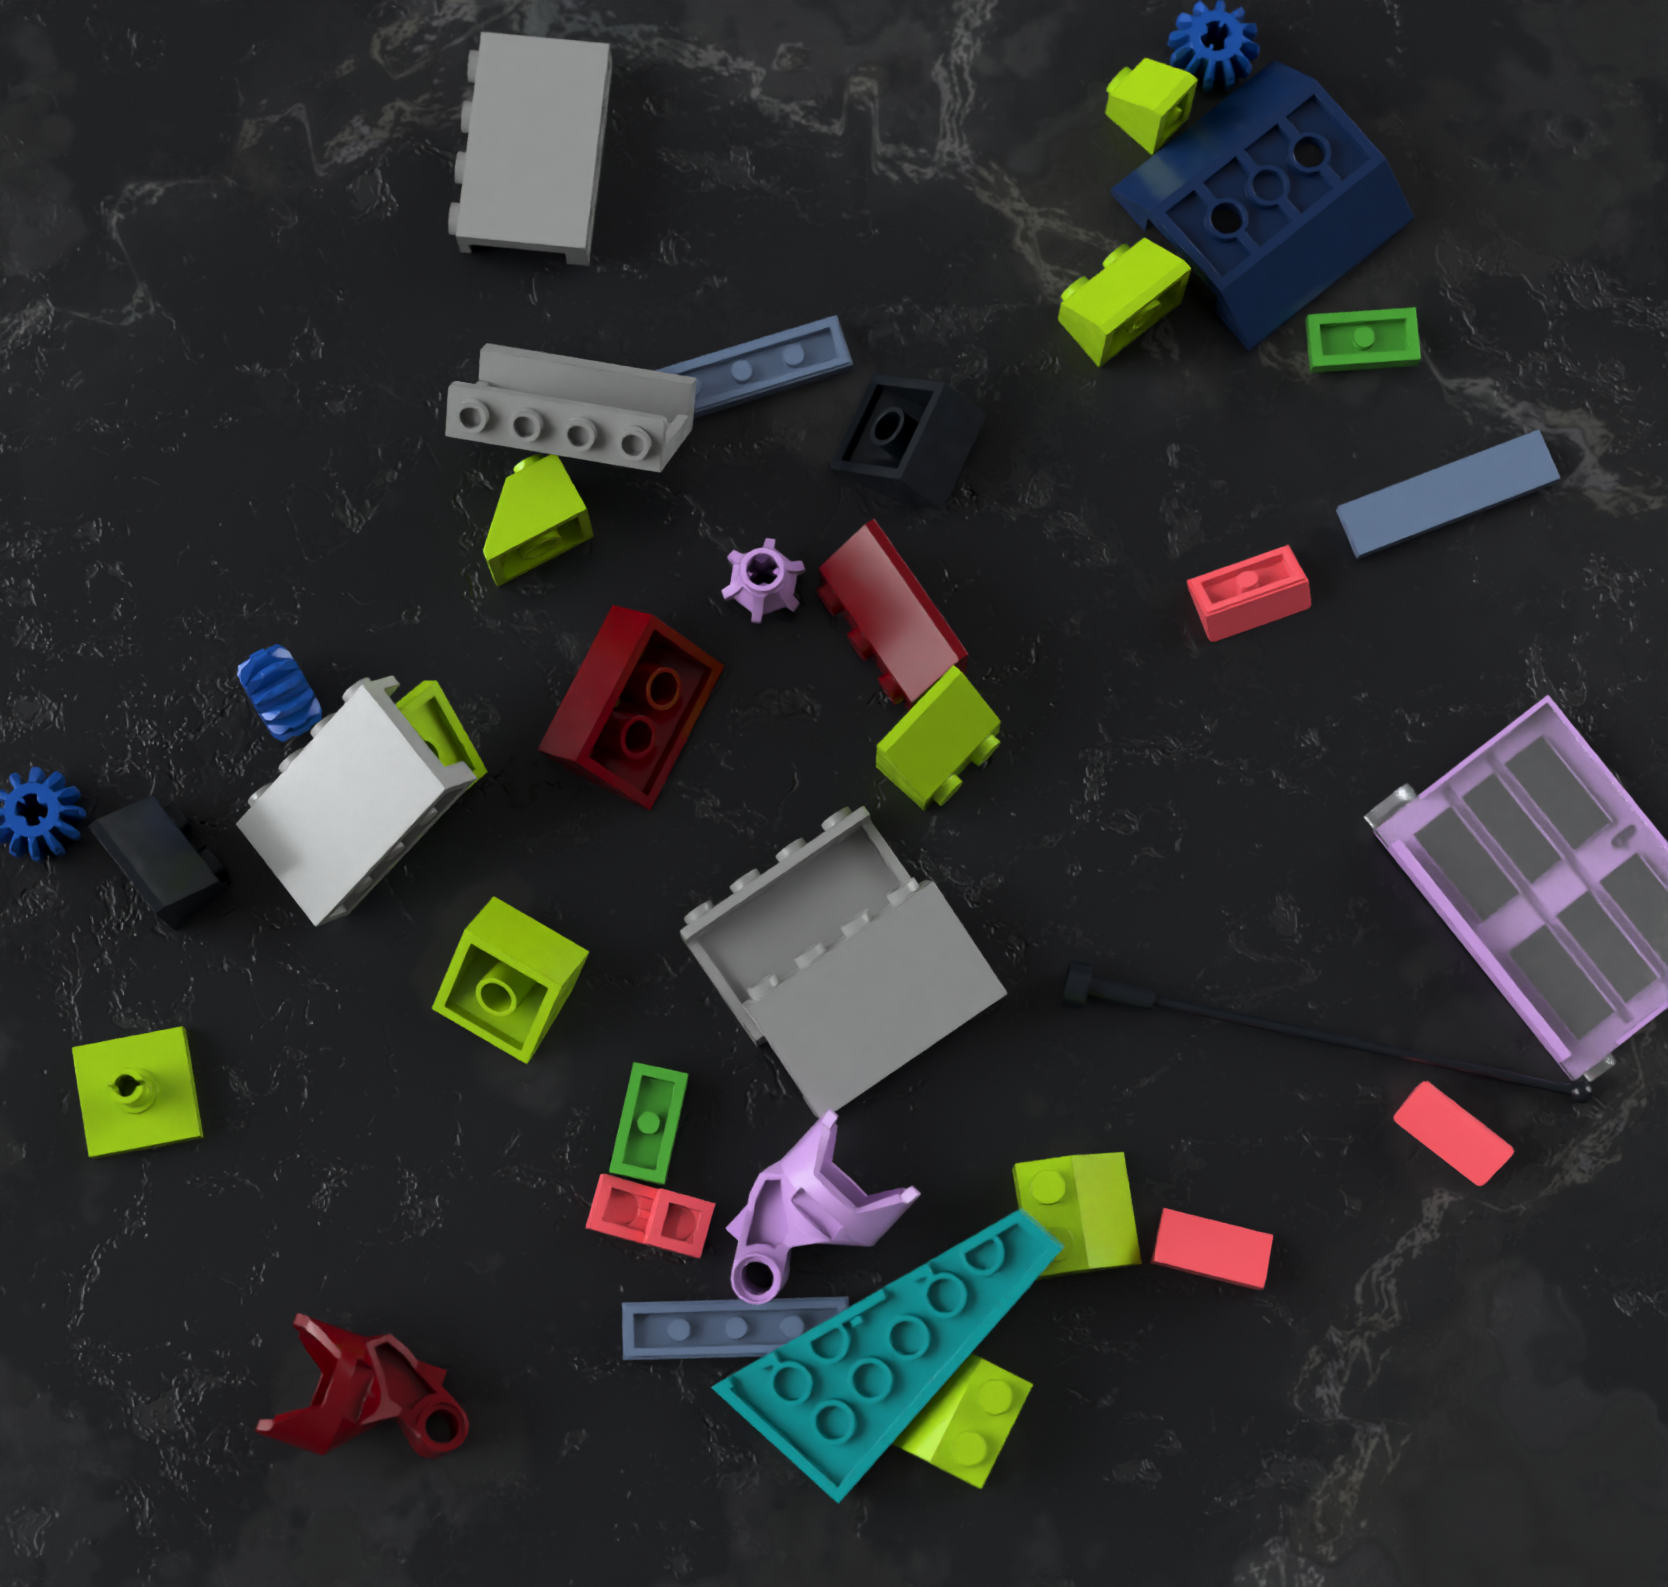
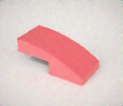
[585,1174,715,1258]

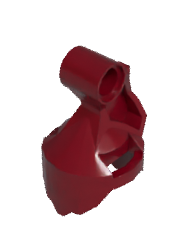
[255,1313,469,1459]

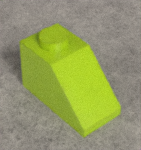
[1105,58,1198,156]

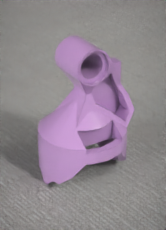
[725,1109,921,1305]

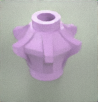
[721,538,805,624]

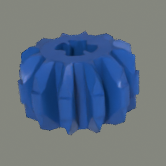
[1168,0,1260,93]
[237,644,322,742]
[0,767,86,863]

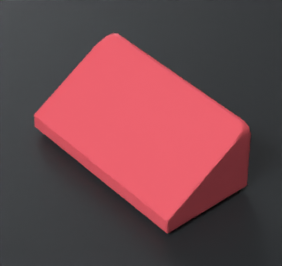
[1187,545,1311,642]
[1393,1081,1515,1186]
[1150,1208,1273,1291]

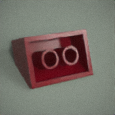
[816,519,969,711]
[537,605,725,810]

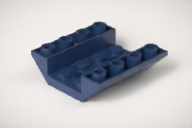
[1110,60,1414,352]

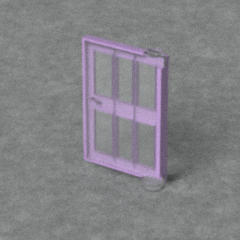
[1364,695,1668,1082]

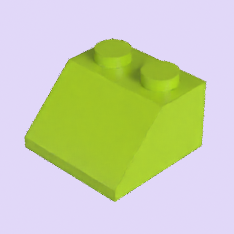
[1058,237,1191,368]
[483,454,594,587]
[876,665,1001,811]
[432,896,589,1064]
[1012,1152,1142,1280]
[891,1353,1033,1489]

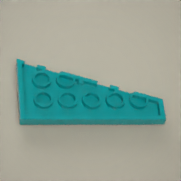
[711,1208,1065,1503]

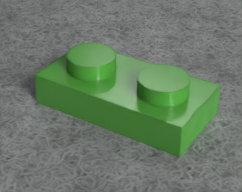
[1305,307,1421,373]
[609,1062,689,1186]

